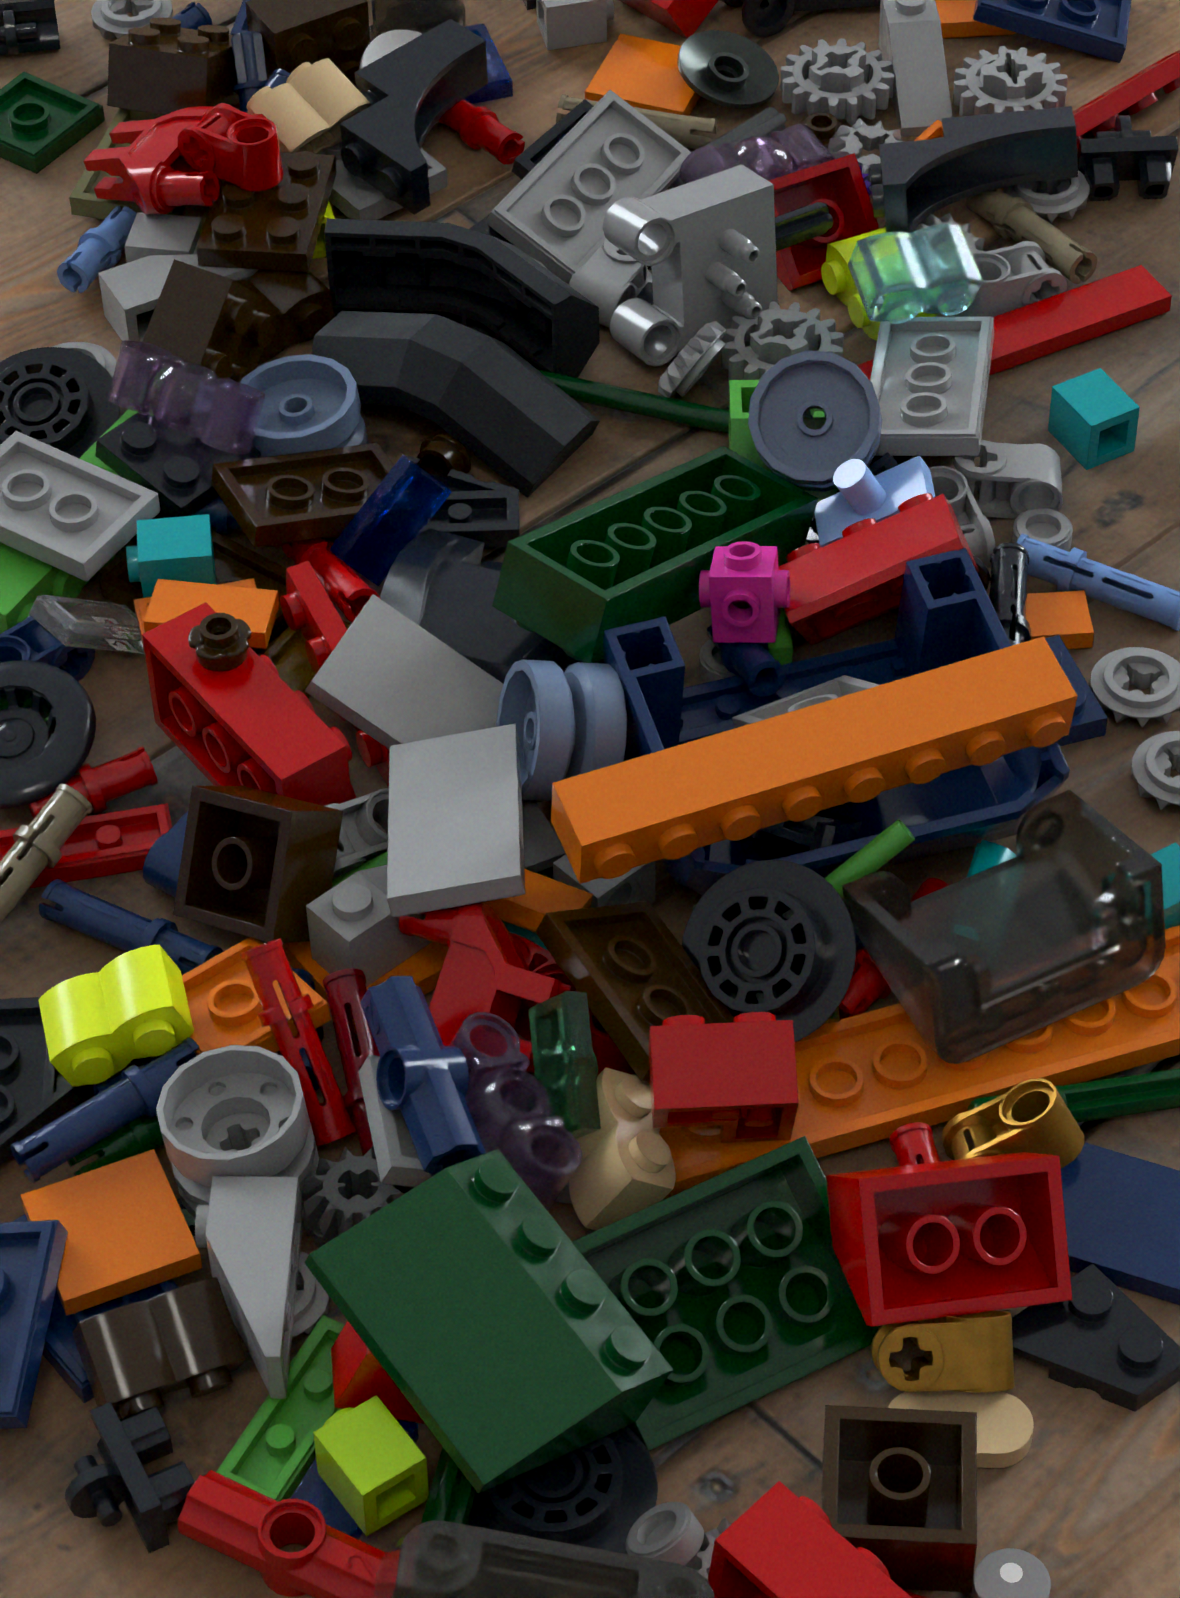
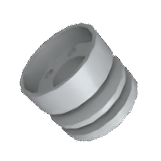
[156,1045,319,1218]

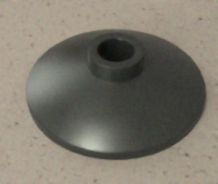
[677,30,779,109]

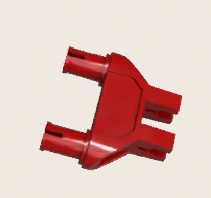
[83,106,266,215]
[357,903,576,1078]

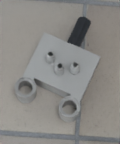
[603,164,834,367]

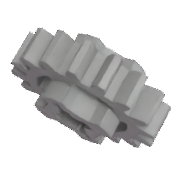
[780,38,894,125]
[953,46,1068,116]
[721,301,844,380]

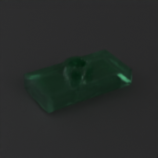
[528,991,601,1145]

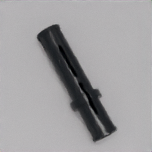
[989,542,1031,646]

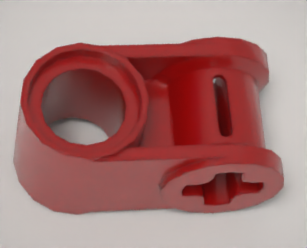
[177,103,283,191]

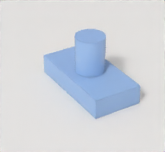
[814,455,935,547]

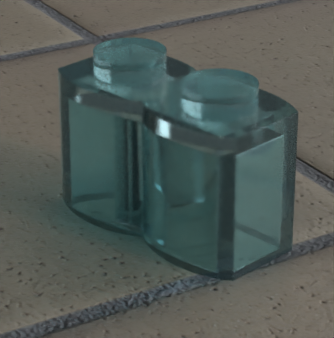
[848,224,983,324]

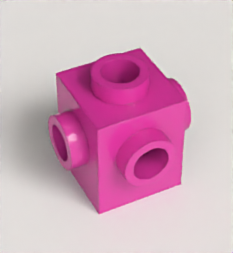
[699,541,790,643]

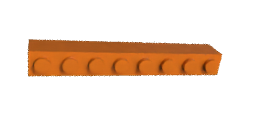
[551,636,1078,884]

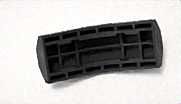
[324,218,600,378]
[311,311,600,498]

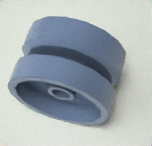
[748,350,882,492]
[230,354,369,458]
[496,659,627,802]

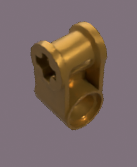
[941,1078,1085,1168]
[871,1311,1015,1393]

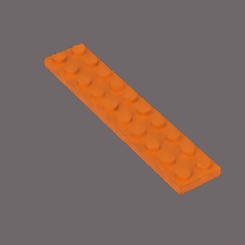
[646,925,1180,1199]

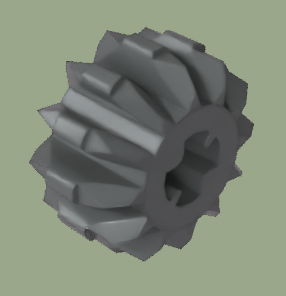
[301,1146,415,1248]

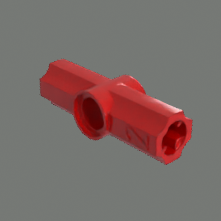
[178,1470,409,1598]

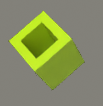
[313,1395,429,1537]

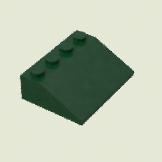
[572,1136,882,1451]
[305,1149,673,1494]

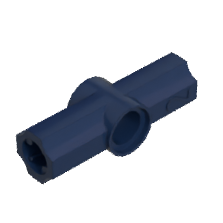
[360,976,486,1177]

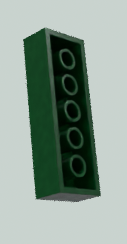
[492,446,818,663]

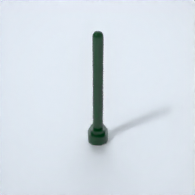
[517,353,729,434]

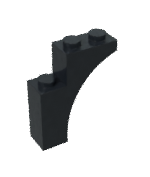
[340,19,488,215]
[870,106,1078,237]

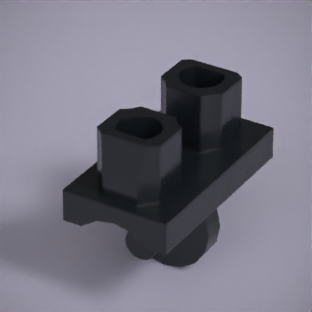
[0,0,61,56]
[1078,115,1179,201]
[65,1402,195,1553]

